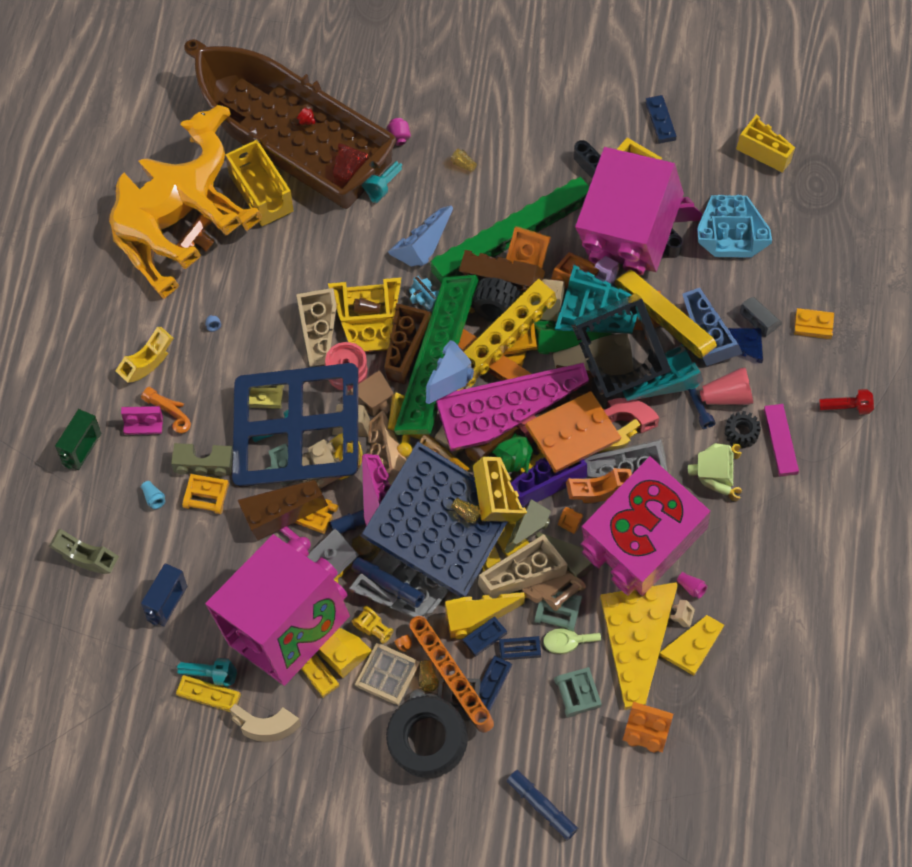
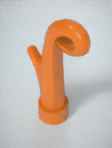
[141,386,191,433]

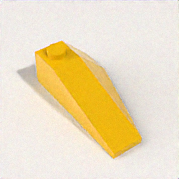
[445,592,525,639]

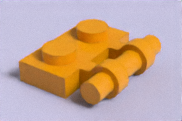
[294,499,338,534]

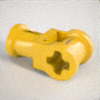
[352,606,394,644]

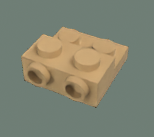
[302,439,341,489]

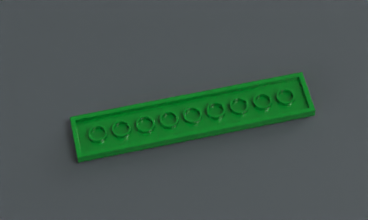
[394,275,479,435]

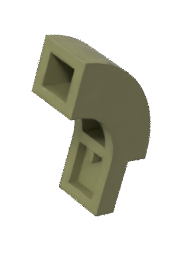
[49,529,119,574]

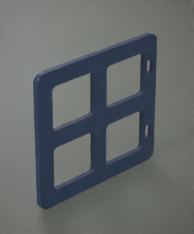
[232,363,358,486]

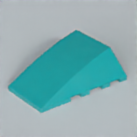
[555,265,637,334]

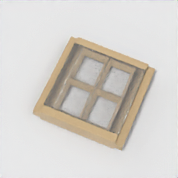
[355,643,420,705]

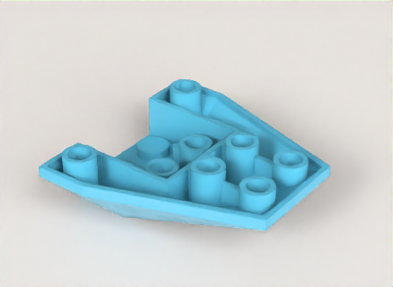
[697,195,772,257]

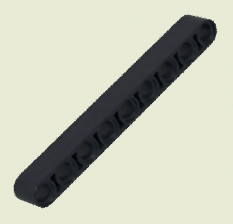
[573,140,683,258]

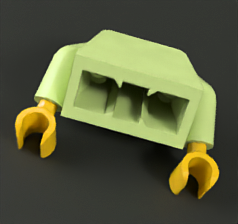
[688,443,742,502]

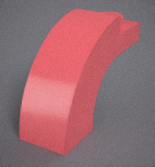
[603,398,659,433]

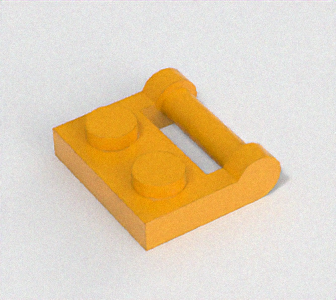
[182,474,229,514]

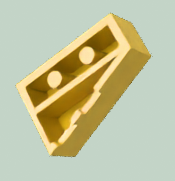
[473,457,527,522]

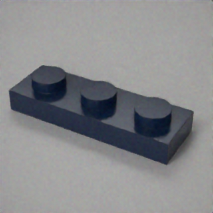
[645,95,677,144]

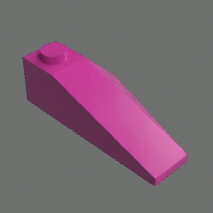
[362,454,391,526]

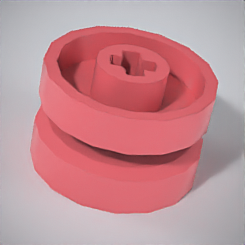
[325,342,368,391]

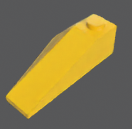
[317,628,372,679]

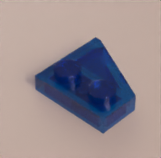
[728,328,763,363]

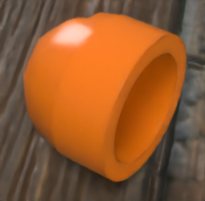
[394,635,412,652]

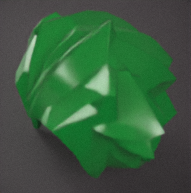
[492,433,534,473]

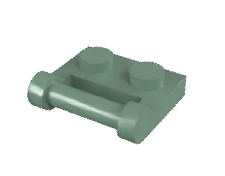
[534,591,582,632]
[554,667,602,717]

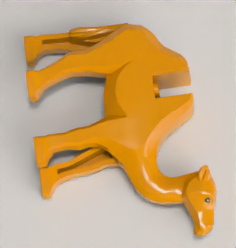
[109,105,262,299]

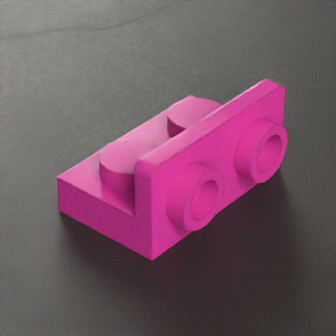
[121,406,163,435]

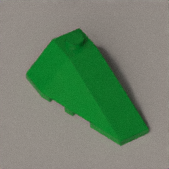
[534,321,612,354]

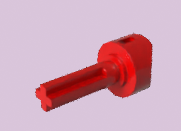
[819,389,874,415]

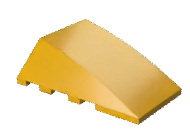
[328,277,402,352]

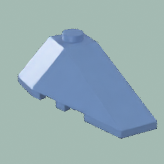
[388,205,453,267]
[426,340,474,404]

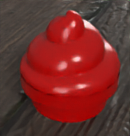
[296,107,315,125]

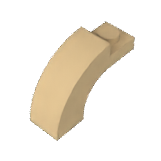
[230,704,301,742]

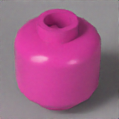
[386,118,411,146]

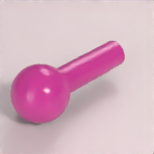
[279,526,311,551]

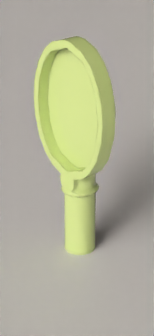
[543,628,601,654]

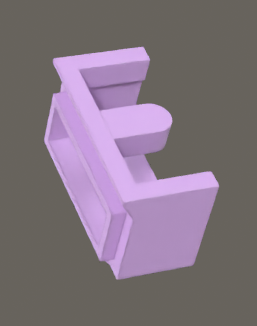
[595,256,619,286]

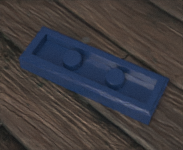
[479,656,512,718]

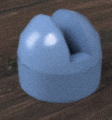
[205,315,221,331]

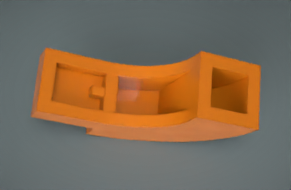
[566,468,632,503]

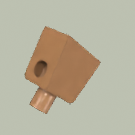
[351,370,394,417]

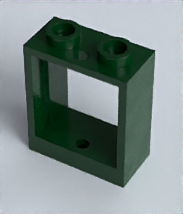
[55,408,102,471]

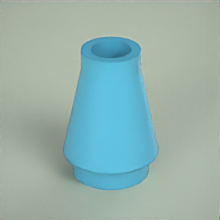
[141,481,165,509]

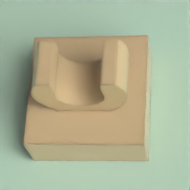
[669,600,695,627]

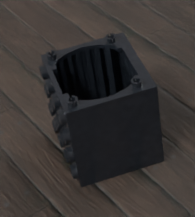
[571,293,671,398]

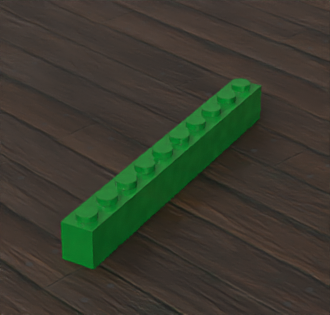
[431,176,589,284]

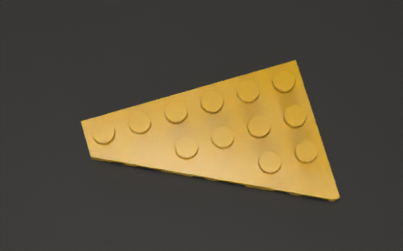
[600,582,677,710]

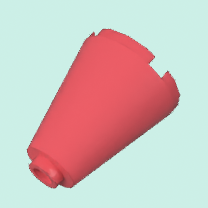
[699,367,753,405]

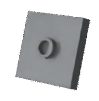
[308,529,359,579]

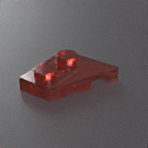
[333,143,369,183]

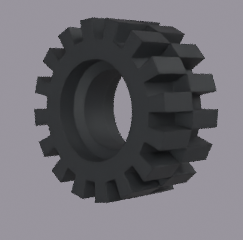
[724,411,761,449]

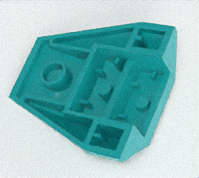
[622,344,704,401]

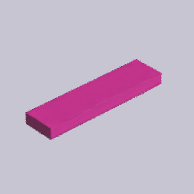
[764,404,799,477]

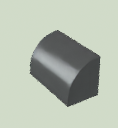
[740,297,782,337]

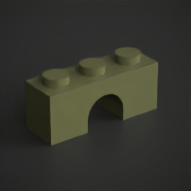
[171,443,233,477]

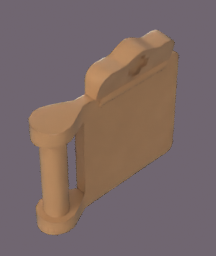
[520,570,586,611]

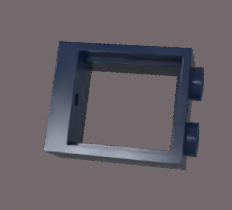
[141,563,188,626]

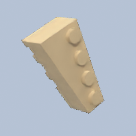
[478,534,568,599]

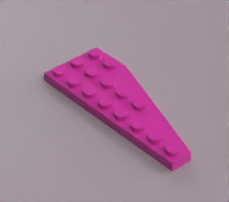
[436,363,589,452]

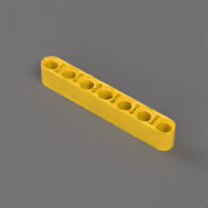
[615,270,717,358]

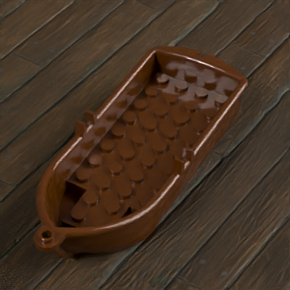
[184,39,396,209]

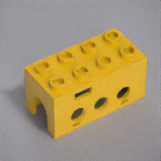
[225,140,294,226]

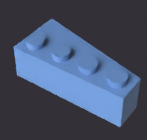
[682,288,742,366]

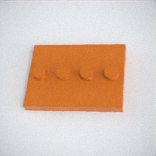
[525,391,622,473]

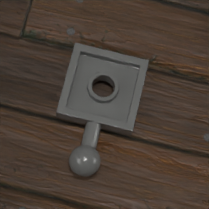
[410,677,481,720]

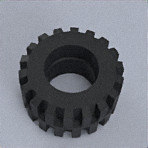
[471,277,521,322]

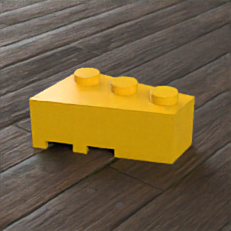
[736,114,795,173]

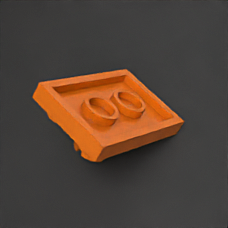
[177,214,215,251]
[506,226,551,269]

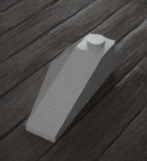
[584,439,667,477]

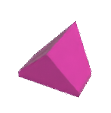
[674,197,703,223]

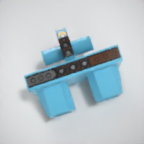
[409,276,439,312]

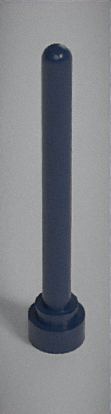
[688,388,716,430]

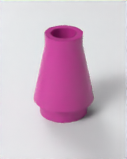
[677,572,708,599]

